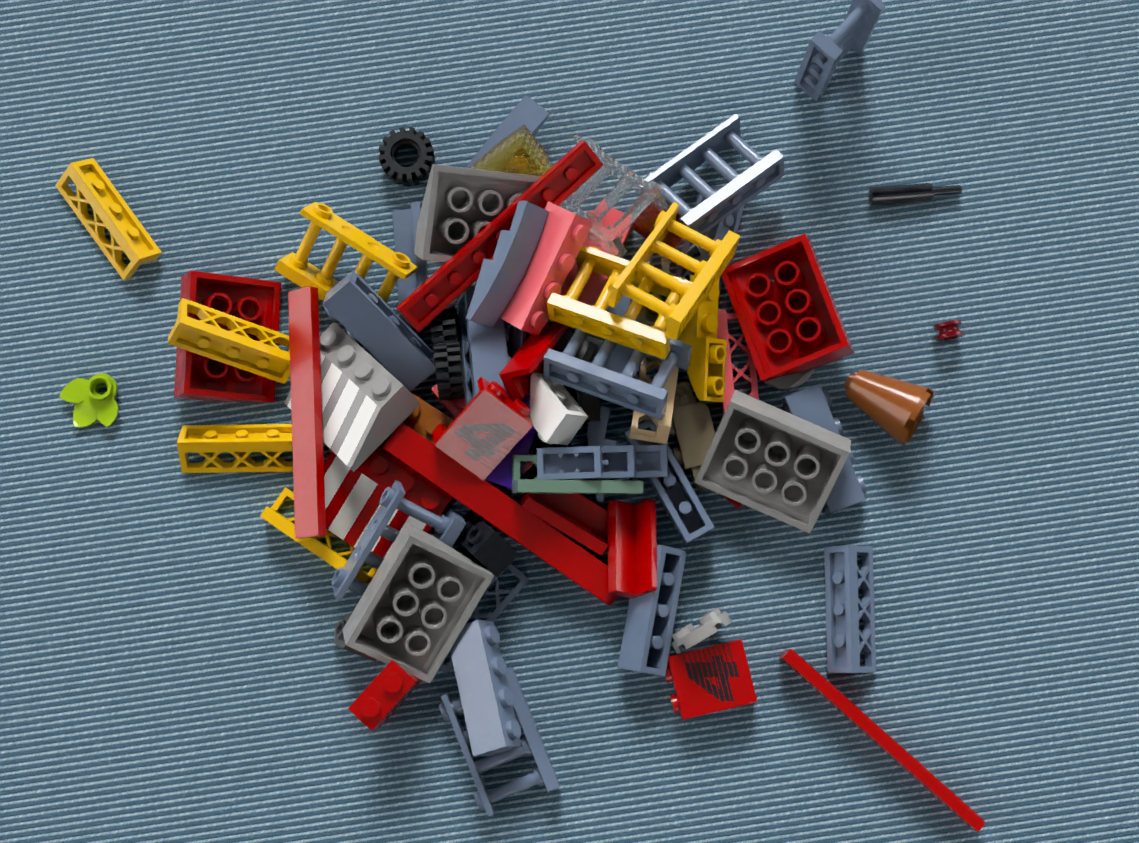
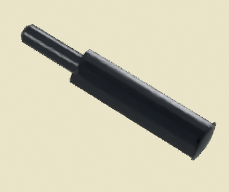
[868,183,962,205]

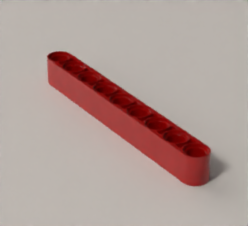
[381,423,618,607]

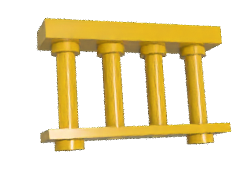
[274,202,418,303]
[608,202,740,341]
[547,245,693,360]

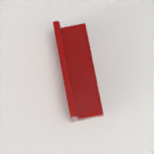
[499,322,569,401]
[520,475,608,556]
[608,499,657,599]

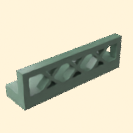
[512,455,643,495]

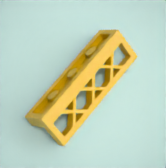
[55,158,162,280]
[168,298,290,384]
[177,424,293,473]
[260,487,378,585]

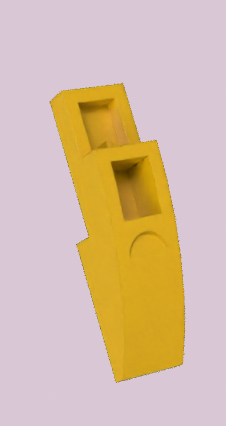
[680,275,727,402]

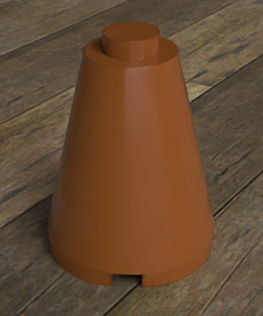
[843,369,935,446]

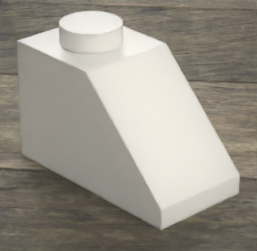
[530,372,588,445]

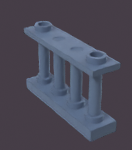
[794,0,885,102]
[641,114,784,244]
[543,328,692,420]
[331,480,466,601]
[438,667,560,817]

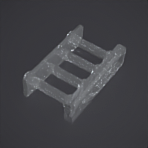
[559,134,669,258]

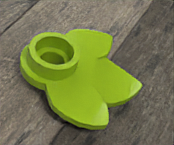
[59,373,119,428]

